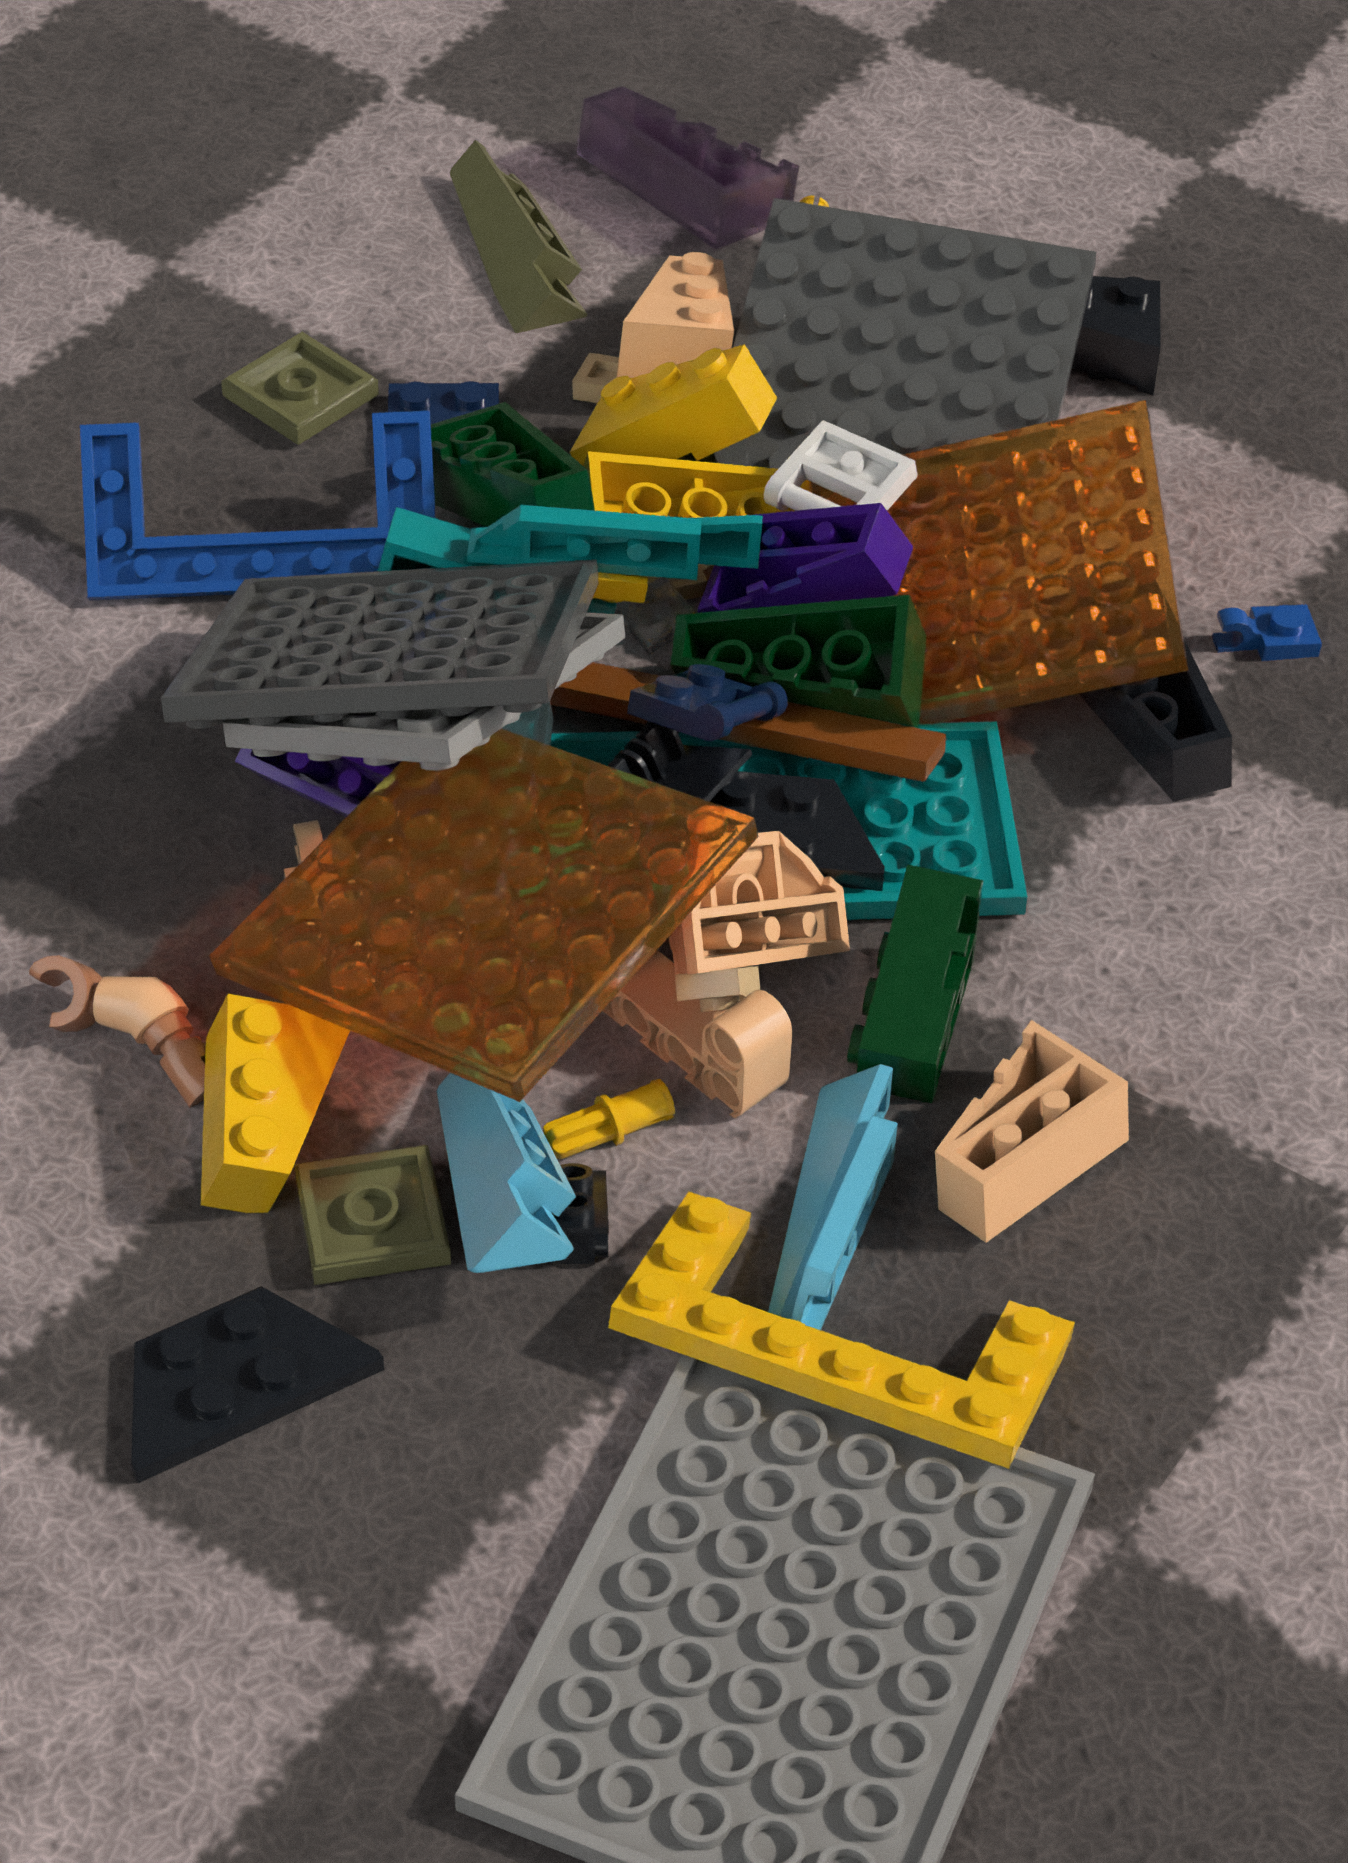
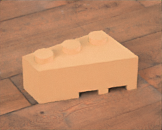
[617,252,734,378]
[935,1020,1129,1243]

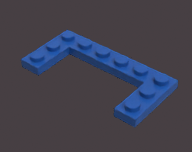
[80,411,436,601]

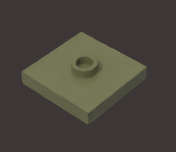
[221,332,379,445]
[294,1145,451,1285]

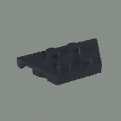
[641,771,885,891]
[131,1286,384,1483]

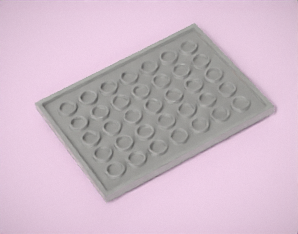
[455,1354,1095,1863]

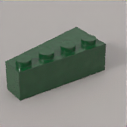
[670,595,927,728]

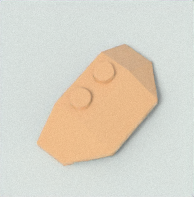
[668,831,850,974]

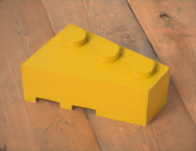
[569,344,777,466]

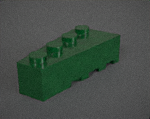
[431,402,595,527]

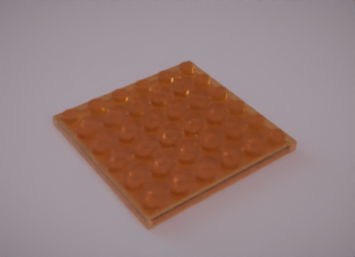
[809,400,1188,725]
[209,729,759,1102]

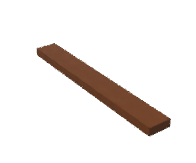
[546,662,946,782]

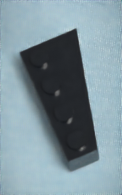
[1040,576,1232,802]

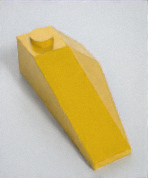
[584,451,813,518]

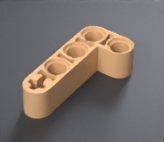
[572,944,792,1118]

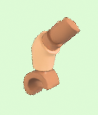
[29,955,205,1108]

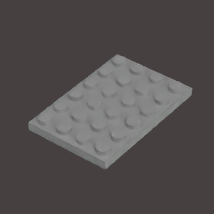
[223,613,625,770]

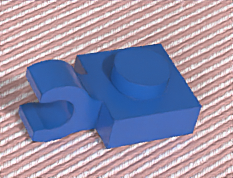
[1212,605,1322,661]

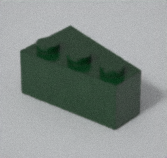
[847,864,983,1104]

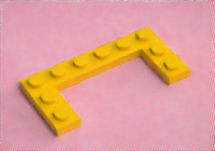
[608,1191,1075,1469]

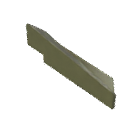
[450,140,588,333]

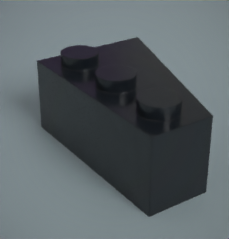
[1072,276,1161,395]

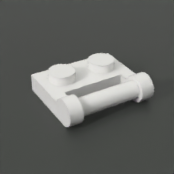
[764,420,918,511]

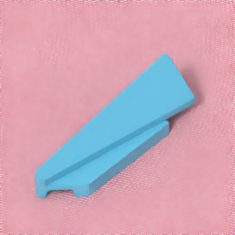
[436,1049,576,1273]
[768,1064,898,1330]

